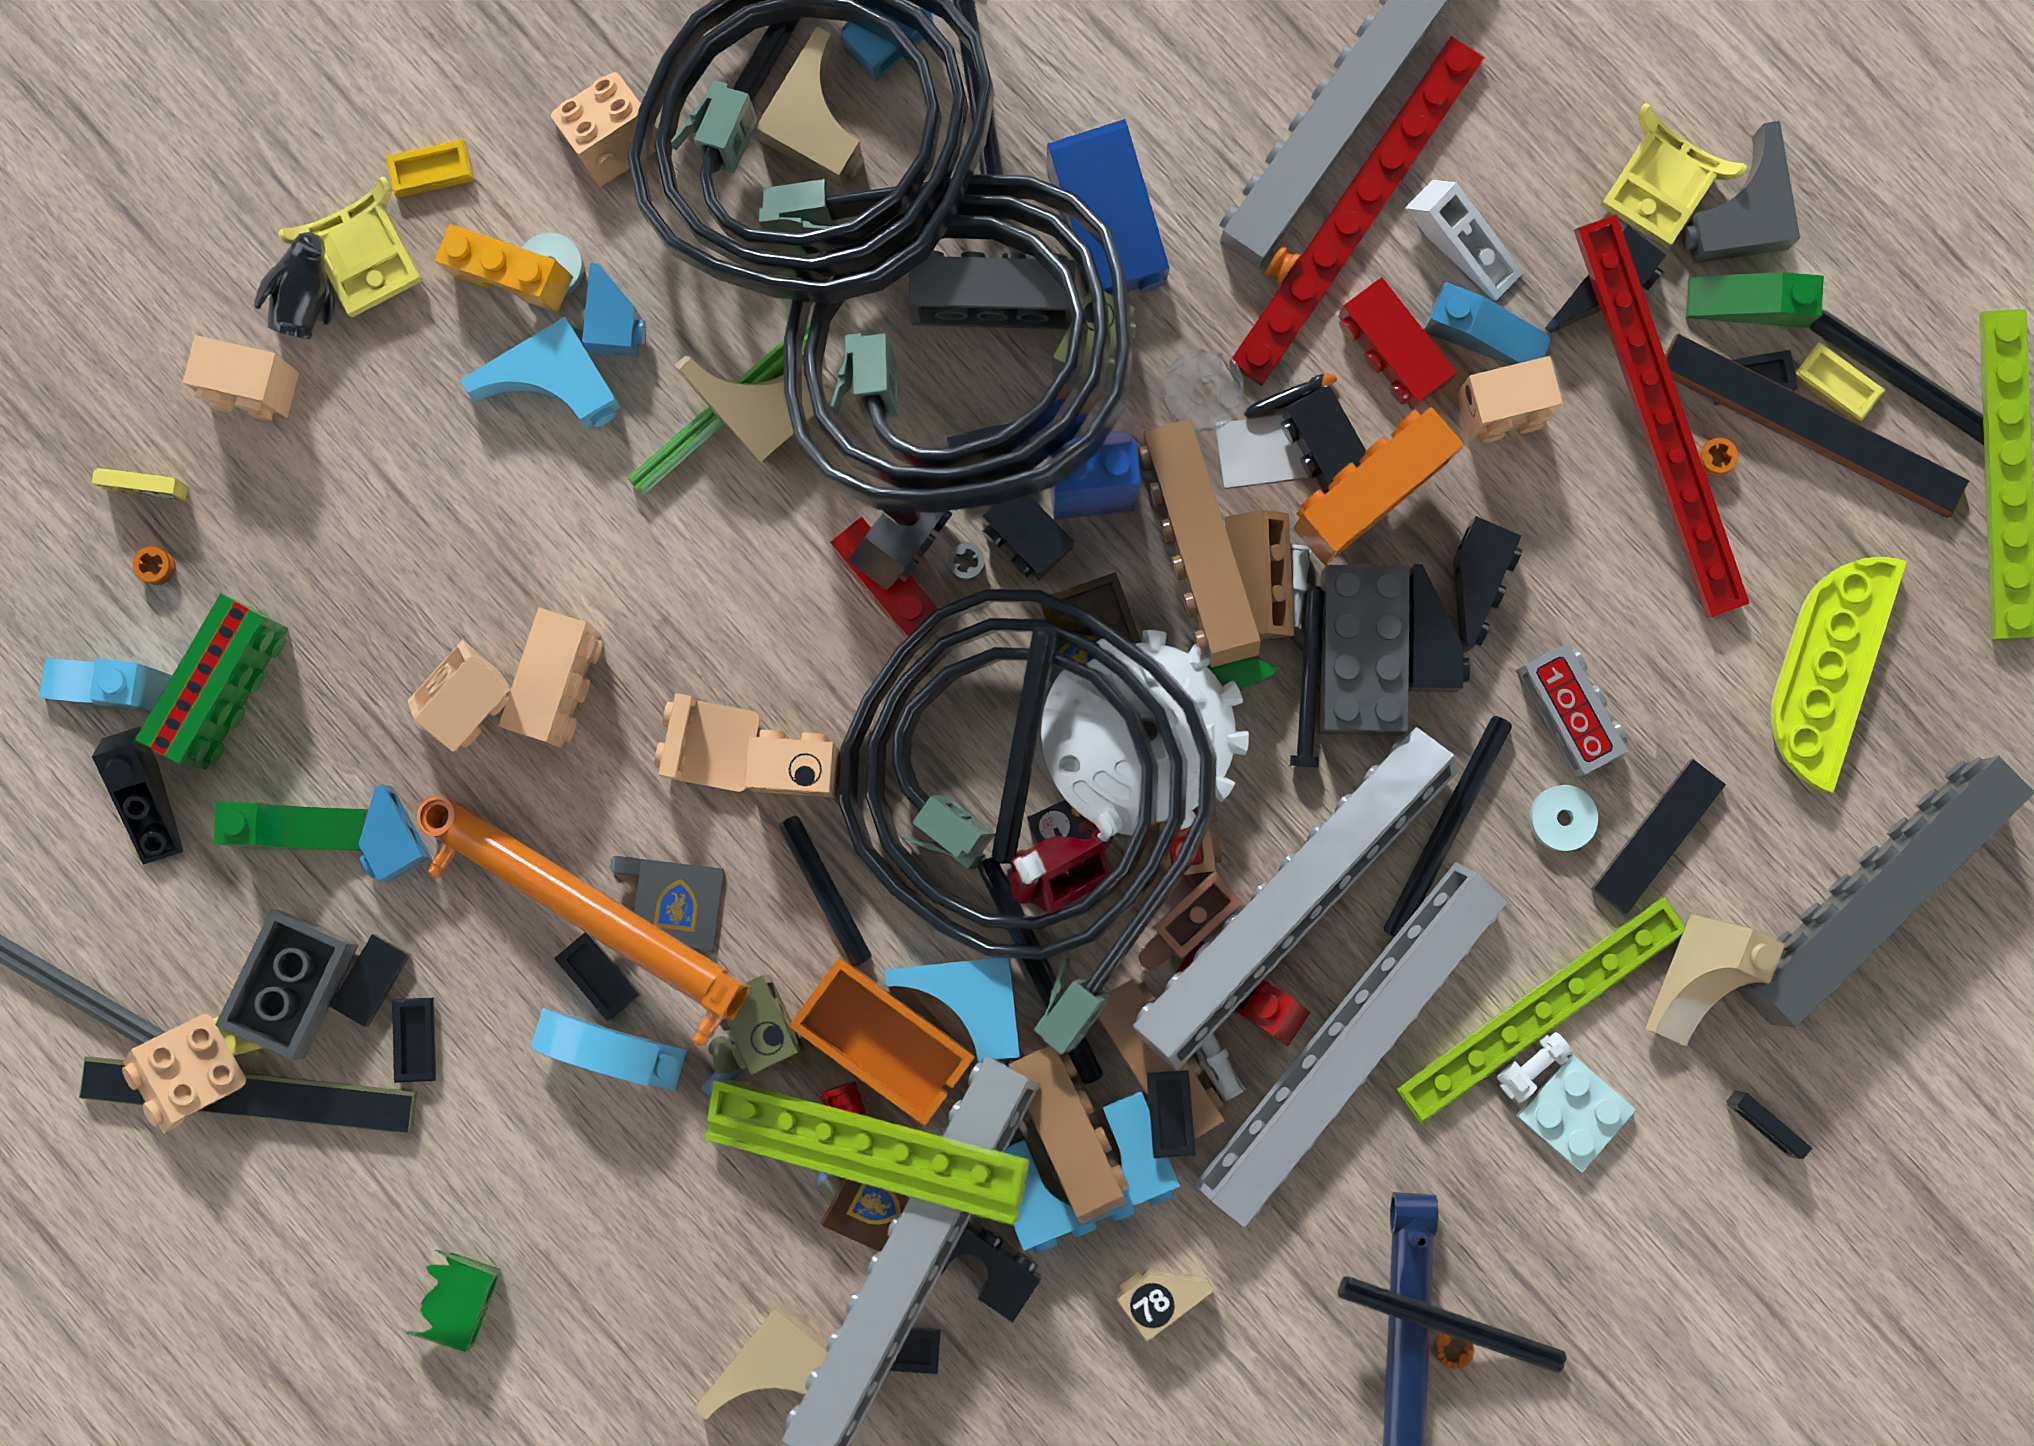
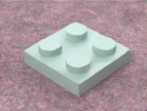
[1515,1053,1636,1173]

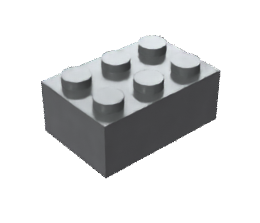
[215,910,359,1060]

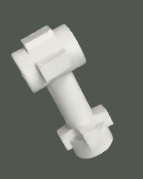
[1496,1032,1572,1103]

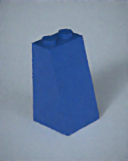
[1046,119,1170,296]
[1047,430,1141,519]

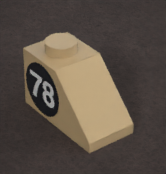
[1115,1269,1215,1341]

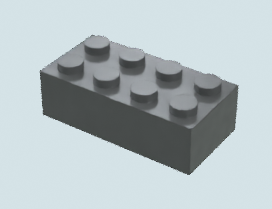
[909,250,1076,329]
[1319,565,1409,736]

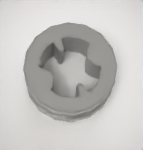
[948,543,985,582]

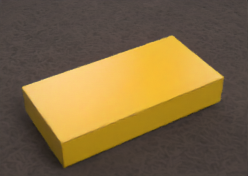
[385,139,475,198]

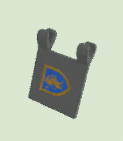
[610,856,724,951]

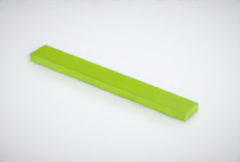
[1395,897,1686,1124]

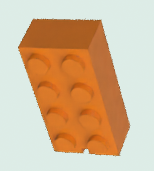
[1293,407,1464,566]
[789,958,976,1126]

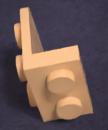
[551,73,658,188]
[654,693,761,792]
[122,1014,246,1134]

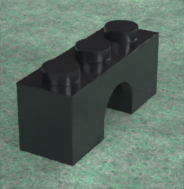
[847,489,953,590]
[941,1224,1041,1323]

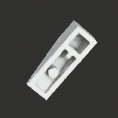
[1405,180,1524,300]

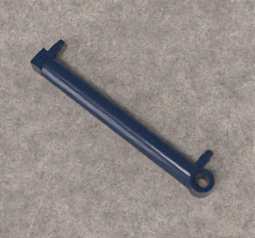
[1383,1192,1438,1446]

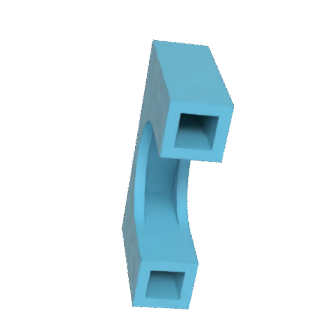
[1005,1090,1180,1253]

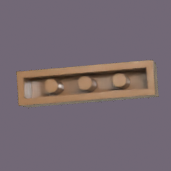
[1098,978,1225,1141]
[1008,1045,1130,1225]

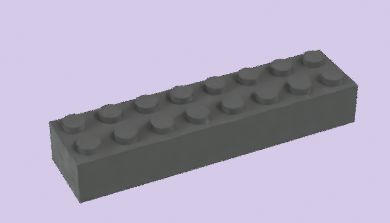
[1736,756,2034,1027]

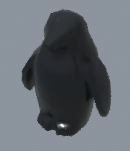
[254,232,336,340]

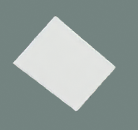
[1215,415,1309,488]

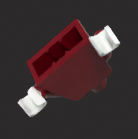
[1010,807,1125,913]

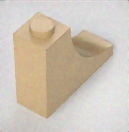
[755,26,864,187]
[674,355,833,463]
[1645,914,1785,1047]
[693,1303,828,1420]

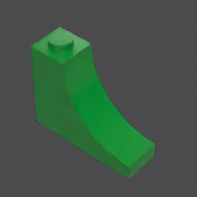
[213,802,368,851]

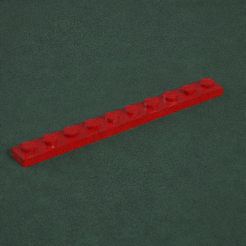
[1228,36,1485,386]
[1574,214,1750,618]

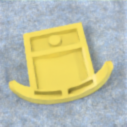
[1600,103,1747,249]
[278,177,423,318]

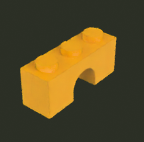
[434,224,573,313]

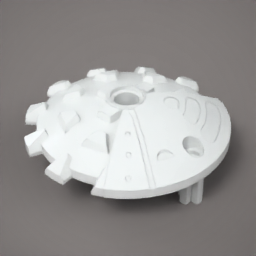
[1041,630,1249,836]

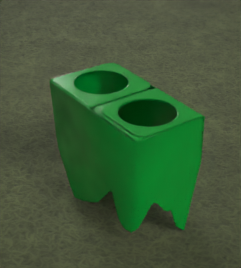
[407,1250,501,1352]

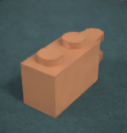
[1137,871,1243,970]

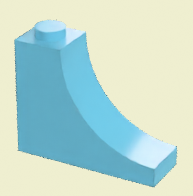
[460,317,622,428]
[39,657,172,713]
[884,957,1020,1066]

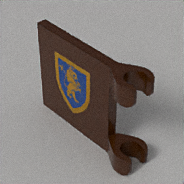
[821,1178,910,1252]

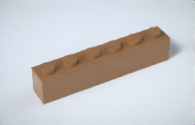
[1138,418,1261,668]

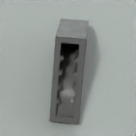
[1683,121,1800,263]

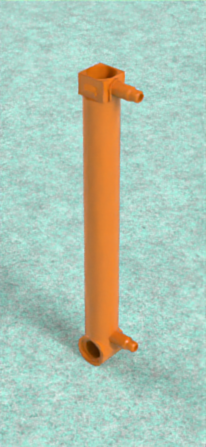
[416,795,752,1047]

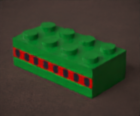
[135,593,288,770]

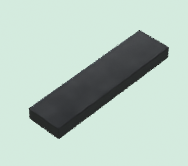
[1591,759,1726,914]

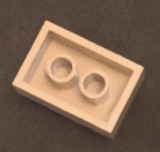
[498,607,603,749]
[408,640,511,753]

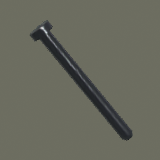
[1290,586,1323,768]

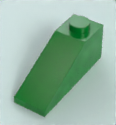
[1686,272,1824,328]

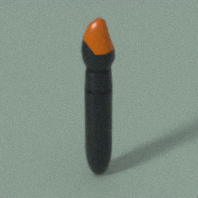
[1244,373,1337,419]

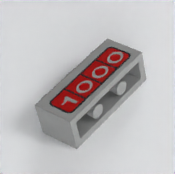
[1517,643,1628,778]

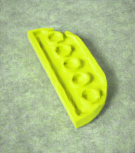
[1771,557,1907,794]

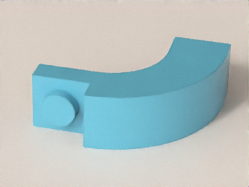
[530,1008,687,1090]

